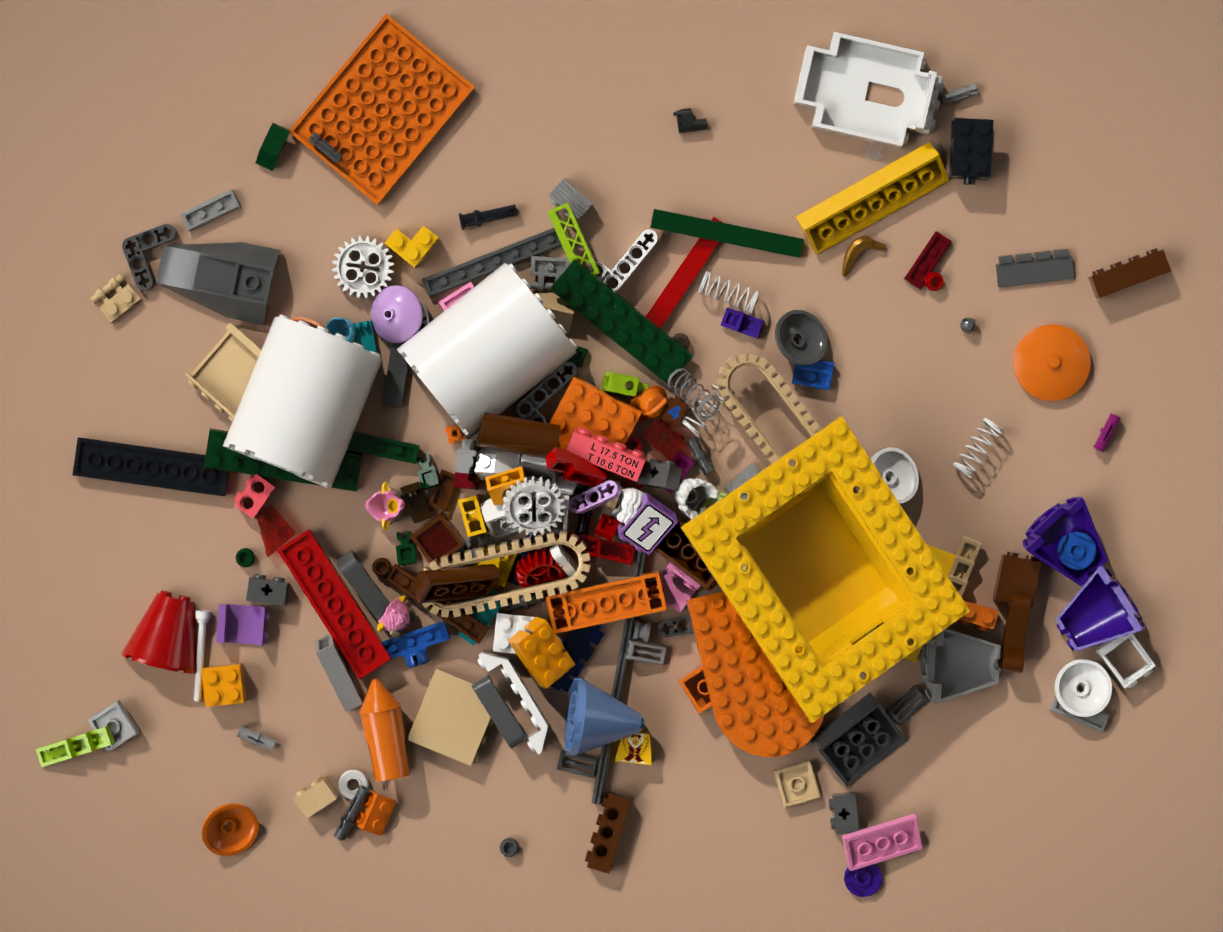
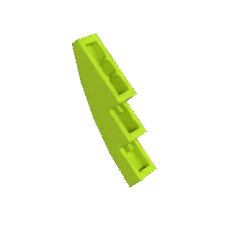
[35,725,115,767]

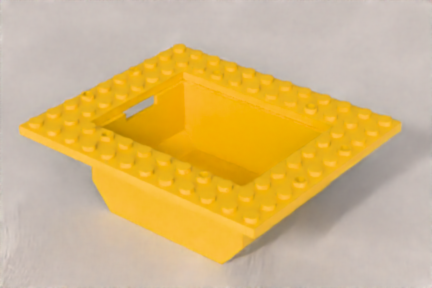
[680,416,970,723]

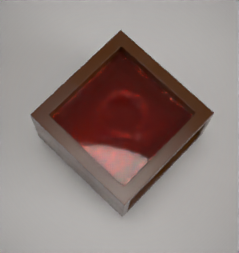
[410,510,466,563]

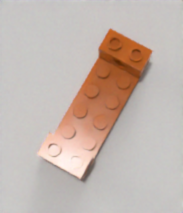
[546,570,668,634]

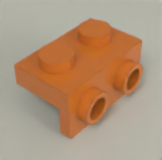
[355,789,396,836]

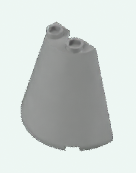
[921,629,1002,703]

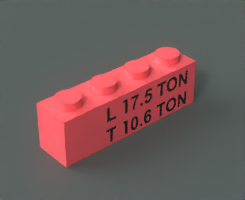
[567,427,647,482]

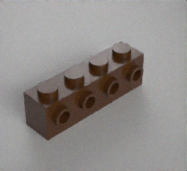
[1088,248,1171,299]

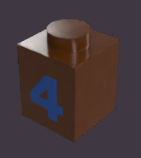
[661,395,688,426]

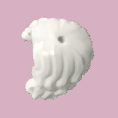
[675,478,719,519]
[612,487,645,525]

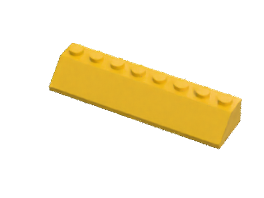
[796,142,949,255]

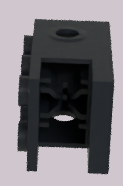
[948,118,994,185]

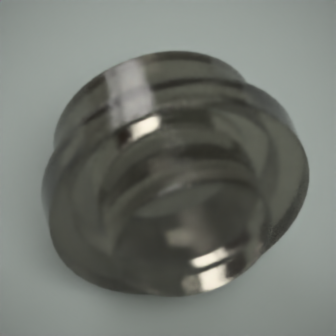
[672,333,690,349]

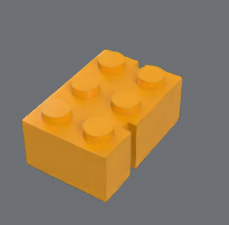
[507,617,575,689]

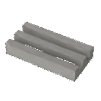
[626,640,667,665]

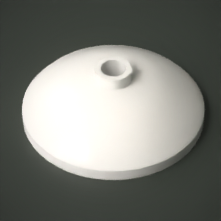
[871,447,919,504]
[1054,659,1112,717]

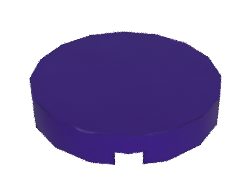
[844,864,882,897]

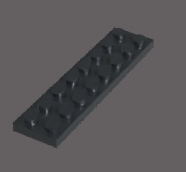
[73,437,229,497]

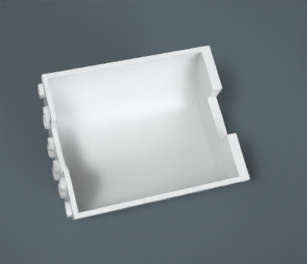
[397,263,578,439]
[223,315,382,489]

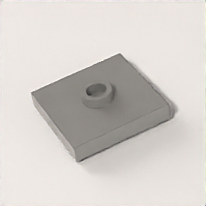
[88,700,140,752]

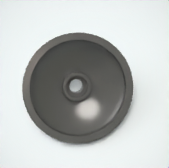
[775,310,828,366]

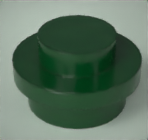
[236,548,255,567]

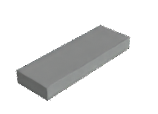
[180,189,241,232]
[1049,695,1110,733]

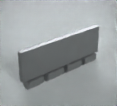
[995,249,1074,287]

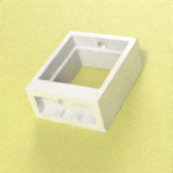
[1095,634,1156,688]

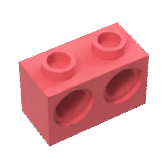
[234,474,277,519]

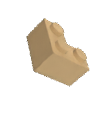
[294,776,340,819]

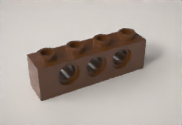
[585,792,631,874]

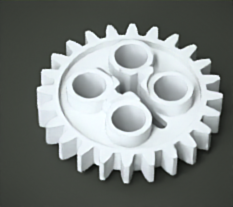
[332,236,394,298]
[503,476,566,536]

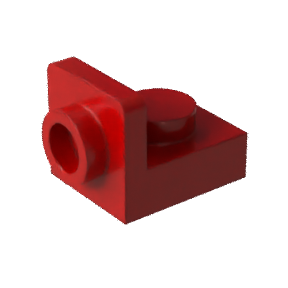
[594,513,620,541]

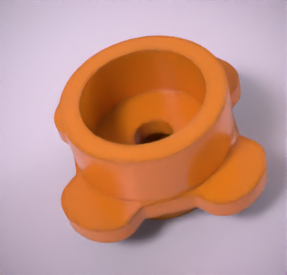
[445,424,466,444]

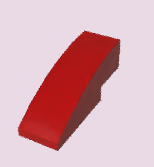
[545,447,607,487]

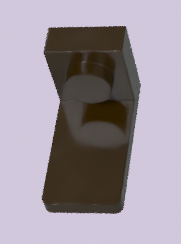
[400,481,432,523]

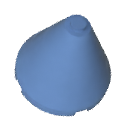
[564,678,645,756]

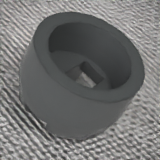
[960,317,976,334]

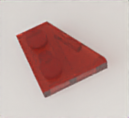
[257,504,296,557]

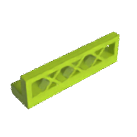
[547,202,600,275]

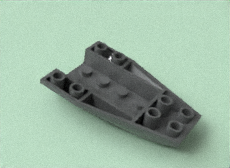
[156,242,280,325]

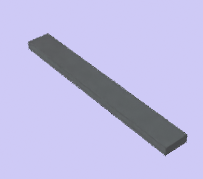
[422,224,571,297]

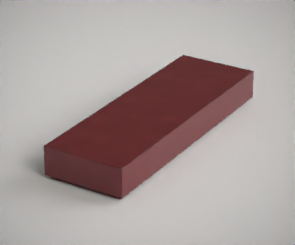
[904,231,952,289]

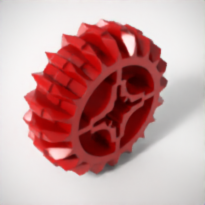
[515,548,567,591]

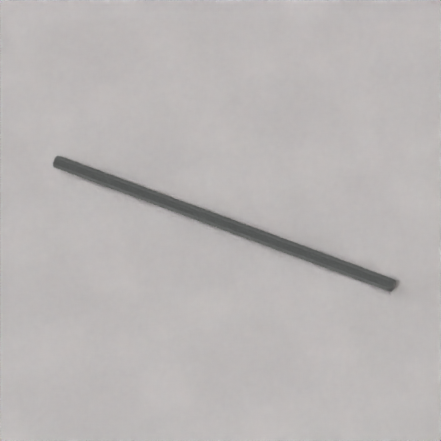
[592,551,648,804]

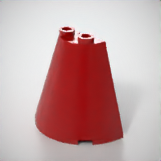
[122,590,197,674]

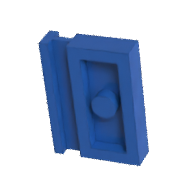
[791,360,834,390]

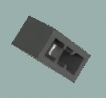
[637,459,683,491]
[246,574,289,606]
[829,792,859,834]

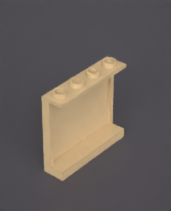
[185,322,262,421]
[407,667,501,766]

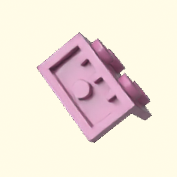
[661,562,700,613]

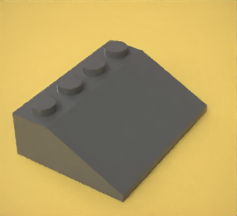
[811,693,907,787]

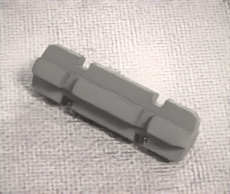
[941,83,979,104]

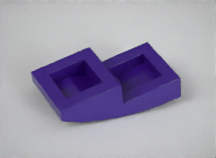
[721,308,765,339]

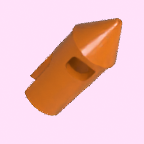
[359,679,410,781]

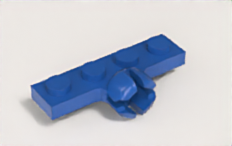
[382,621,451,668]

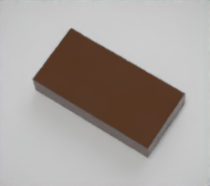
[428,469,455,512]

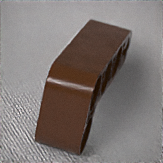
[1001,593,1031,673]

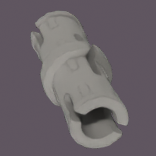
[236,725,277,751]

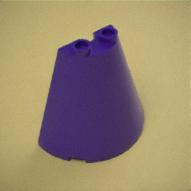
[1022,497,1108,586]
[1055,565,1145,651]

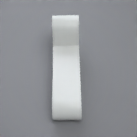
[589,229,658,292]

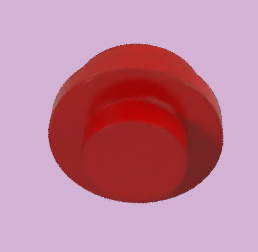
[925,272,943,291]

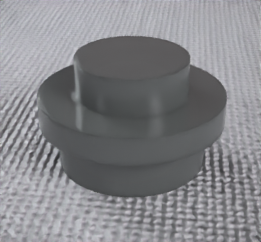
[500,838,519,857]

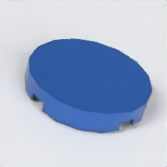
[1057,532,1096,570]

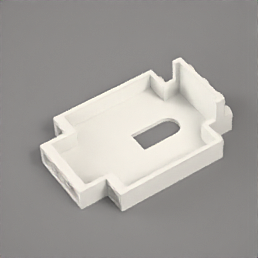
[793,32,944,148]

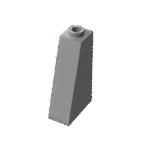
[315,634,363,712]

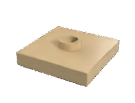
[773,760,821,808]

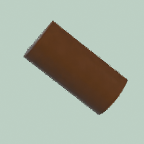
[477,412,560,458]
[654,519,718,591]
[415,564,501,604]

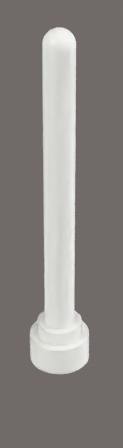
[194,610,211,702]

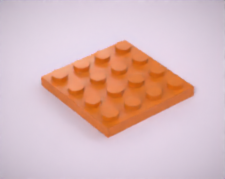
[549,375,642,477]

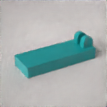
[353,320,380,372]

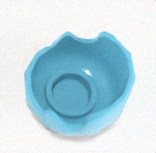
[326,317,356,343]

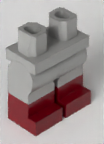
[453,439,479,490]

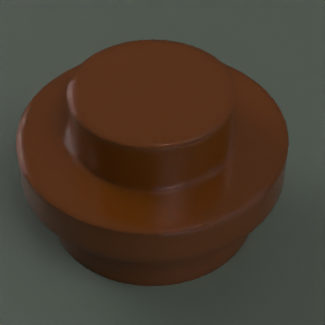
[372,557,392,577]

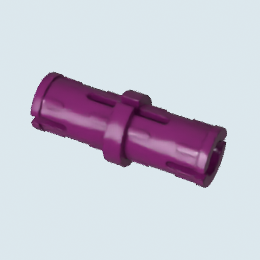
[1093,413,1122,453]

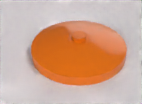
[1013,324,1091,401]

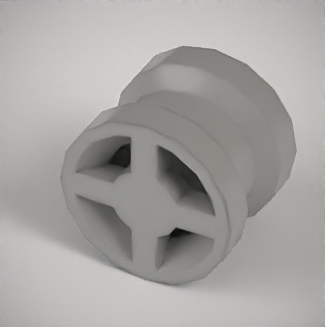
[633,620,651,642]

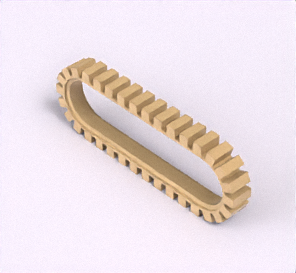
[716,353,820,464]
[422,531,591,618]

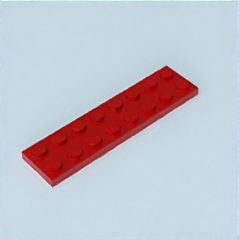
[277,529,392,680]

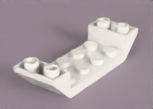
[477,651,548,755]

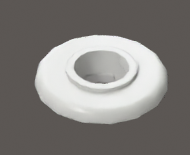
[338,770,368,800]

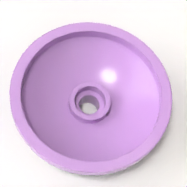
[371,285,423,343]

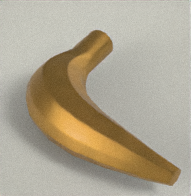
[842,236,885,277]

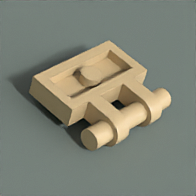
[91,274,141,323]

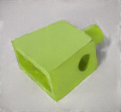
[601,372,648,397]

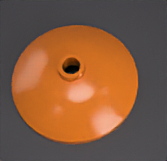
[201,803,259,856]

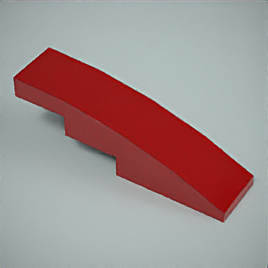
[556,531,635,565]

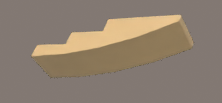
[948,535,982,598]

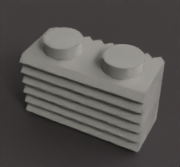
[549,178,593,222]

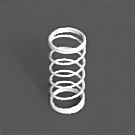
[698,271,760,314]
[681,385,736,437]
[952,418,1004,478]

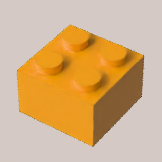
[201,663,246,707]

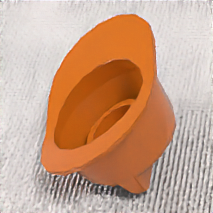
[628,385,667,422]

